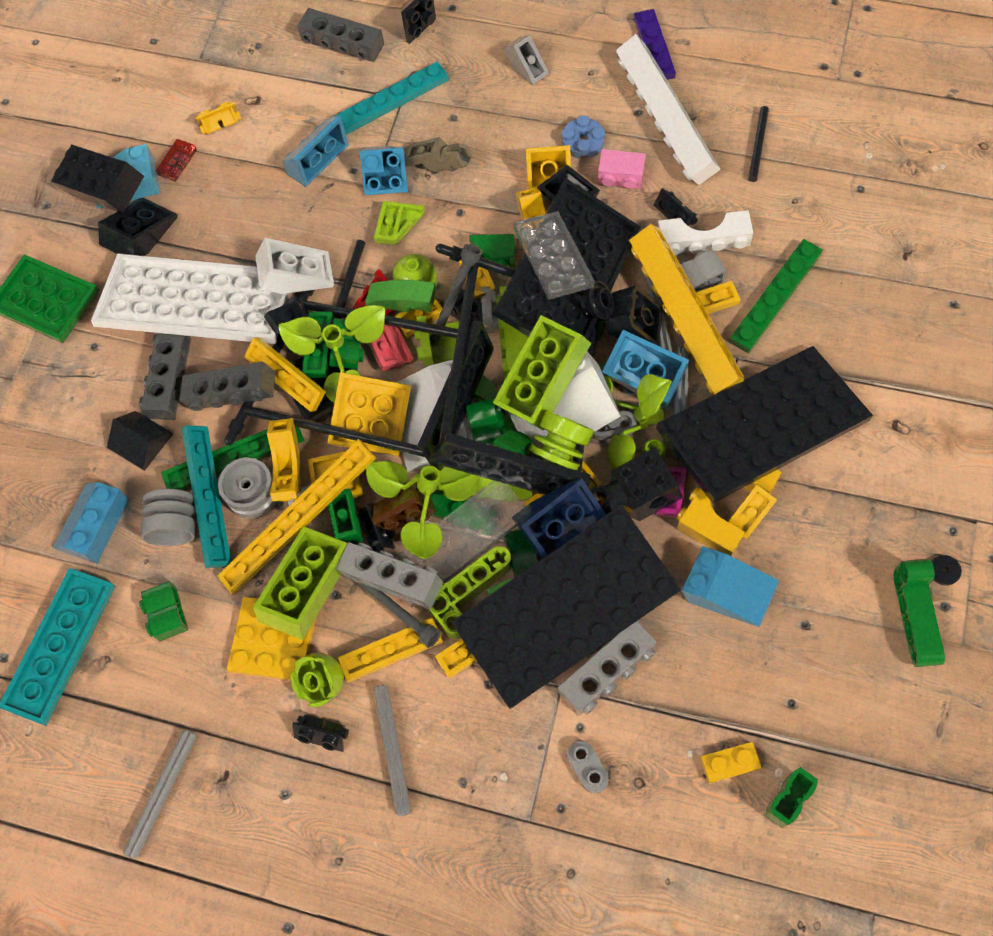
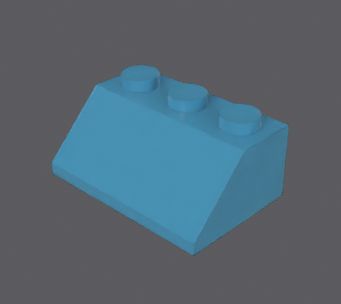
[282,116,349,187]
[53,482,129,564]

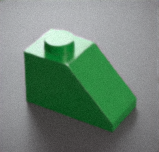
[469,234,515,269]
[493,429,531,456]

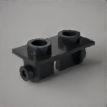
[654,188,698,226]
[358,502,396,553]
[292,714,349,752]

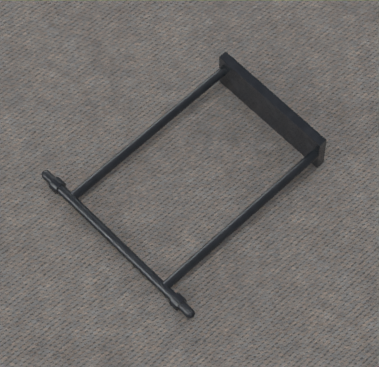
[429,243,598,495]
[224,290,494,471]

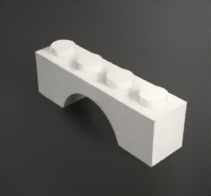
[658,210,753,256]

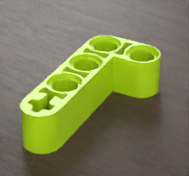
[429,546,511,639]

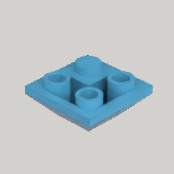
[360,146,408,195]

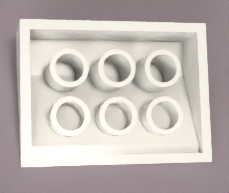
[509,352,620,461]
[396,360,473,472]

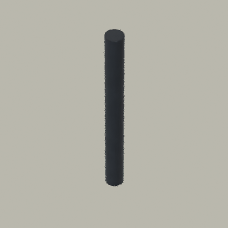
[748,106,769,182]
[334,239,365,319]

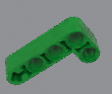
[893,558,945,667]

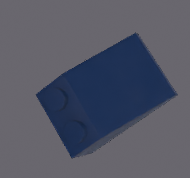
[511,477,606,559]

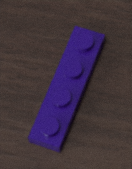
[634,9,676,80]

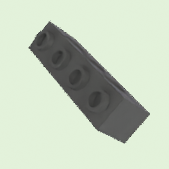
[297,8,384,62]
[139,333,191,420]
[179,361,276,411]

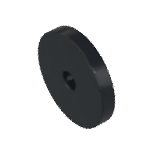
[932,555,962,586]

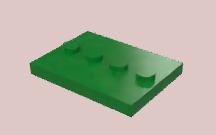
[0,254,99,343]

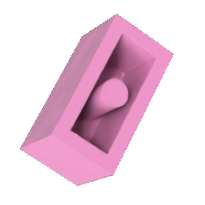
[598,149,646,189]

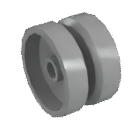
[218,457,277,519]

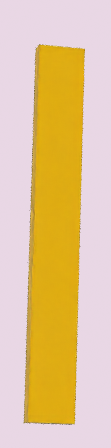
[217,439,376,595]

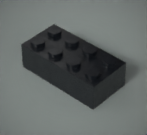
[51,144,144,214]

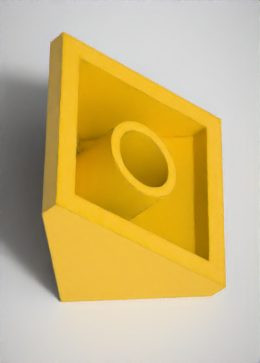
[526,145,571,189]

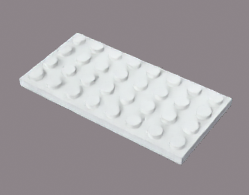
[91,254,289,344]

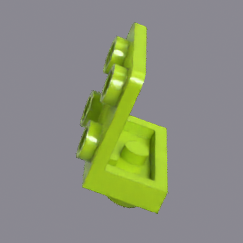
[414,315,459,368]

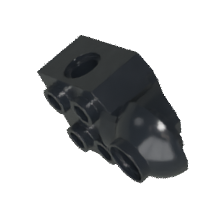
[581,281,663,346]
[590,447,683,521]

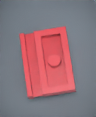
[368,325,414,372]

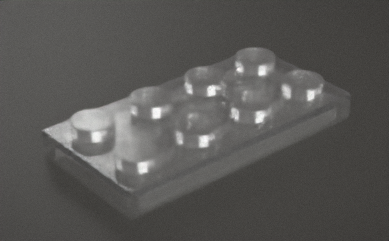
[514,211,595,300]

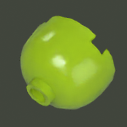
[393,254,438,286]
[290,653,344,707]

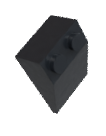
[98,198,177,256]

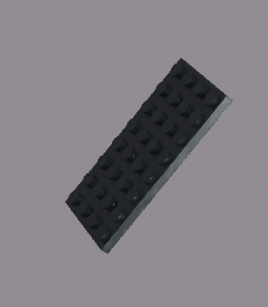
[492,178,641,340]
[656,346,873,504]
[451,504,681,709]

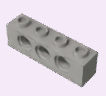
[336,542,443,610]
[558,621,657,716]

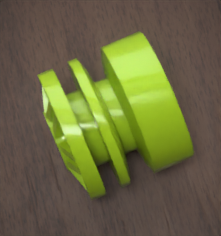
[529,410,594,470]

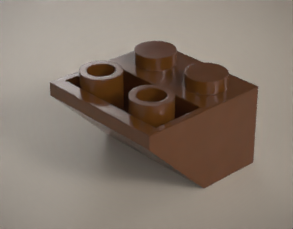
[372,482,437,534]

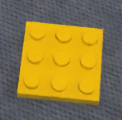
[327,372,411,457]
[226,597,316,681]

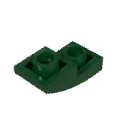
[504,529,538,577]

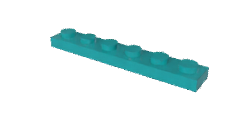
[333,61,449,135]
[182,425,231,569]

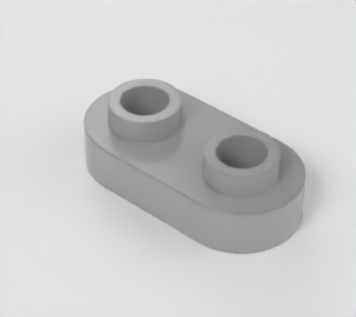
[592,411,637,440]
[568,741,608,794]

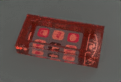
[156,139,197,182]

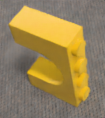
[676,470,782,556]

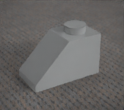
[503,35,549,85]

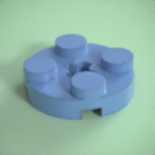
[562,115,605,158]

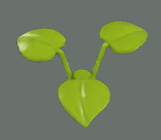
[279,305,385,403]
[603,374,672,470]
[366,461,479,559]

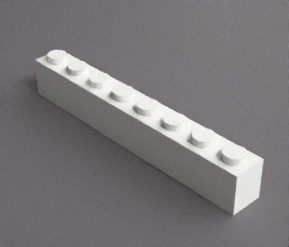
[616,34,721,185]

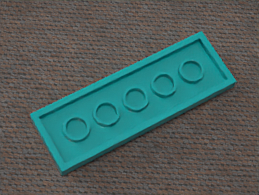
[0,568,116,726]

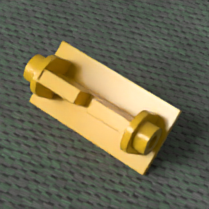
[195,102,242,135]

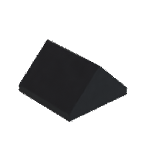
[537,165,600,201]
[107,411,173,471]

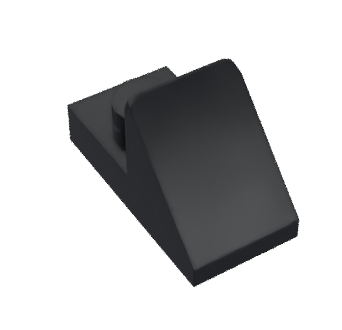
[264,296,309,336]

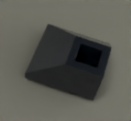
[401,0,436,44]

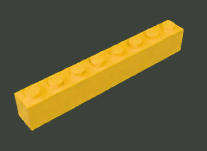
[629,224,745,395]

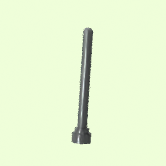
[430,244,482,343]
[354,581,441,648]

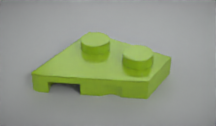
[374,201,425,245]

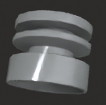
[141,489,195,546]

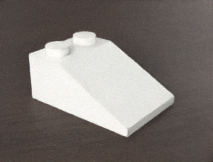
[255,238,334,294]

